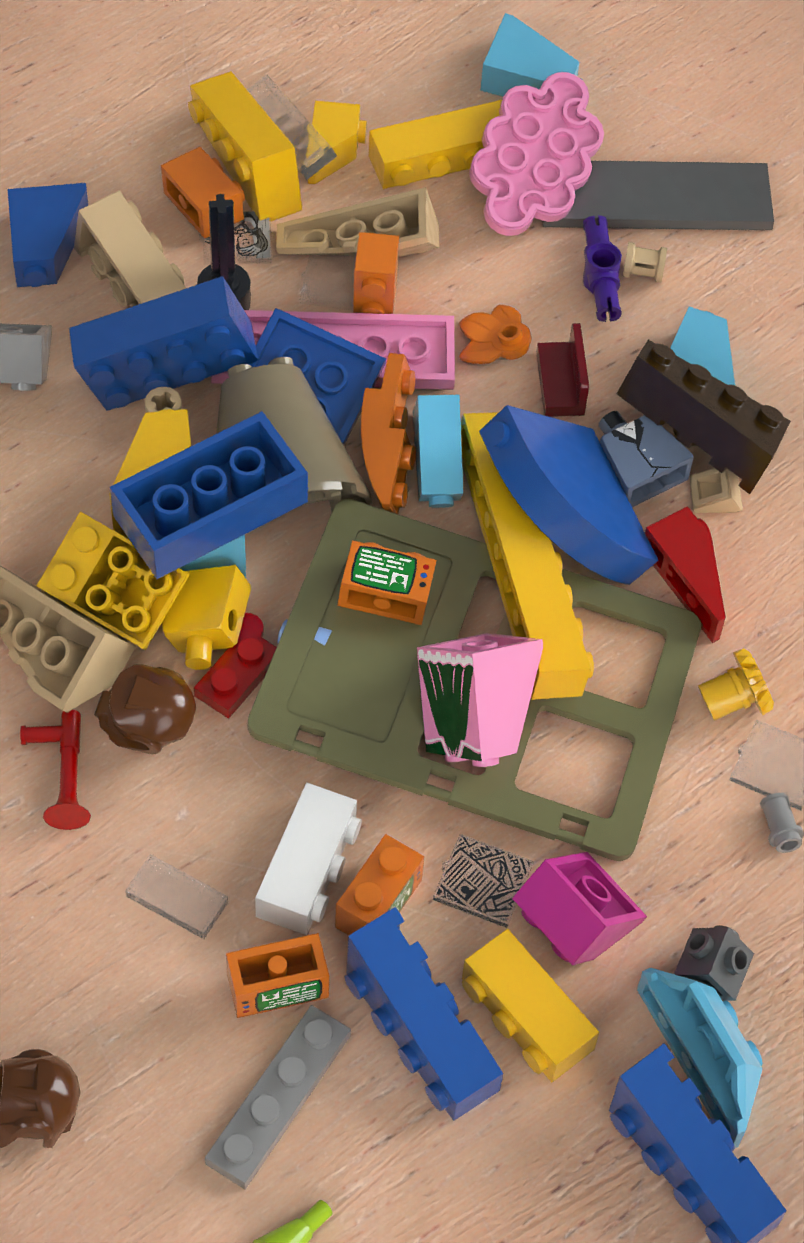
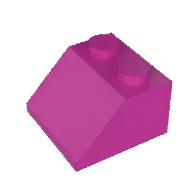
[512,852,647,966]

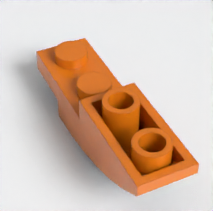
[361,353,416,514]

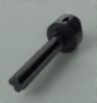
[197,194,251,310]

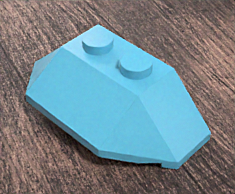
[637,968,763,1148]

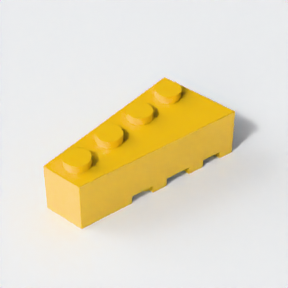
[188,71,302,222]

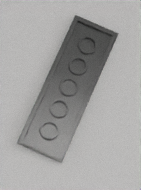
[543,161,774,230]

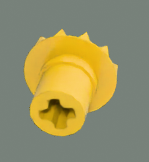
[698,648,774,721]

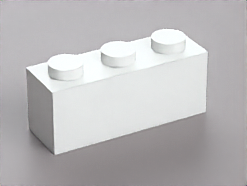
[255,782,362,935]

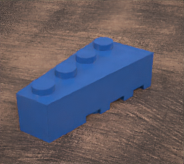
[344,907,504,1121]
[609,1043,787,1243]

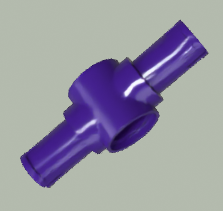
[583,215,622,322]

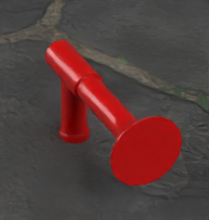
[20,710,91,830]

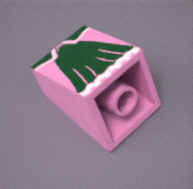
[417,633,543,767]

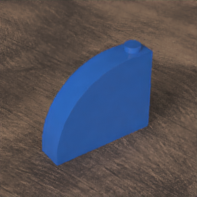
[479,405,658,585]

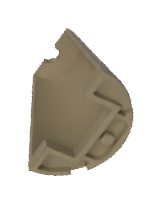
[216,357,372,511]

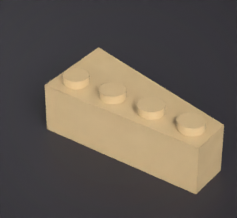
[74,190,186,307]

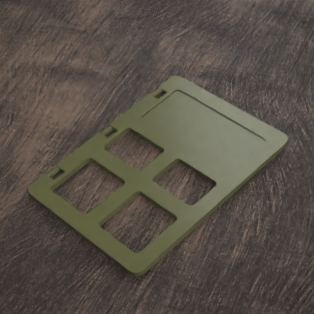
[247,499,701,861]

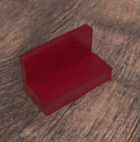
[536,323,589,417]

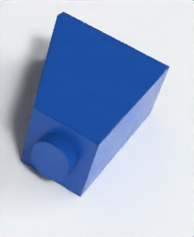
[7,183,88,287]

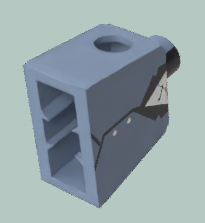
[598,411,694,507]

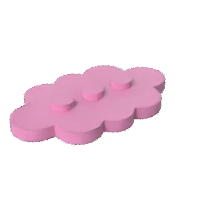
[469,72,604,236]

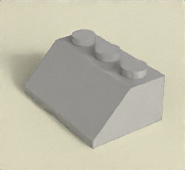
[0,323,52,391]

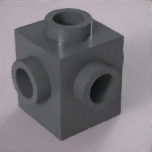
[674,925,754,1001]

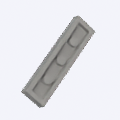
[205,1005,351,1190]

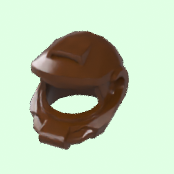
[94,664,196,754]
[0,1049,81,1148]

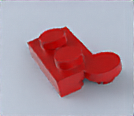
[194,613,277,719]

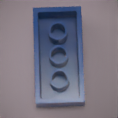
[69,276,258,411]
[110,411,308,579]

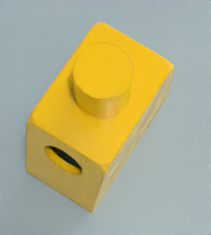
[162,565,251,670]

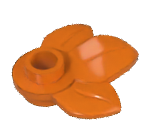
[459,305,532,364]

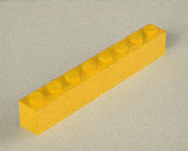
[461,412,594,700]

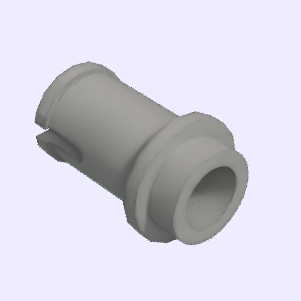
[760,792,804,853]

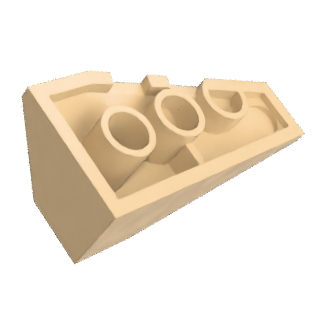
[276,187,439,257]
[0,566,136,713]

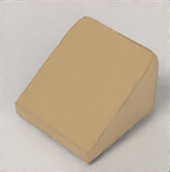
[689,468,743,513]

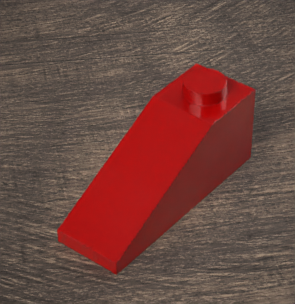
[645,506,726,643]

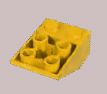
[36,511,190,650]

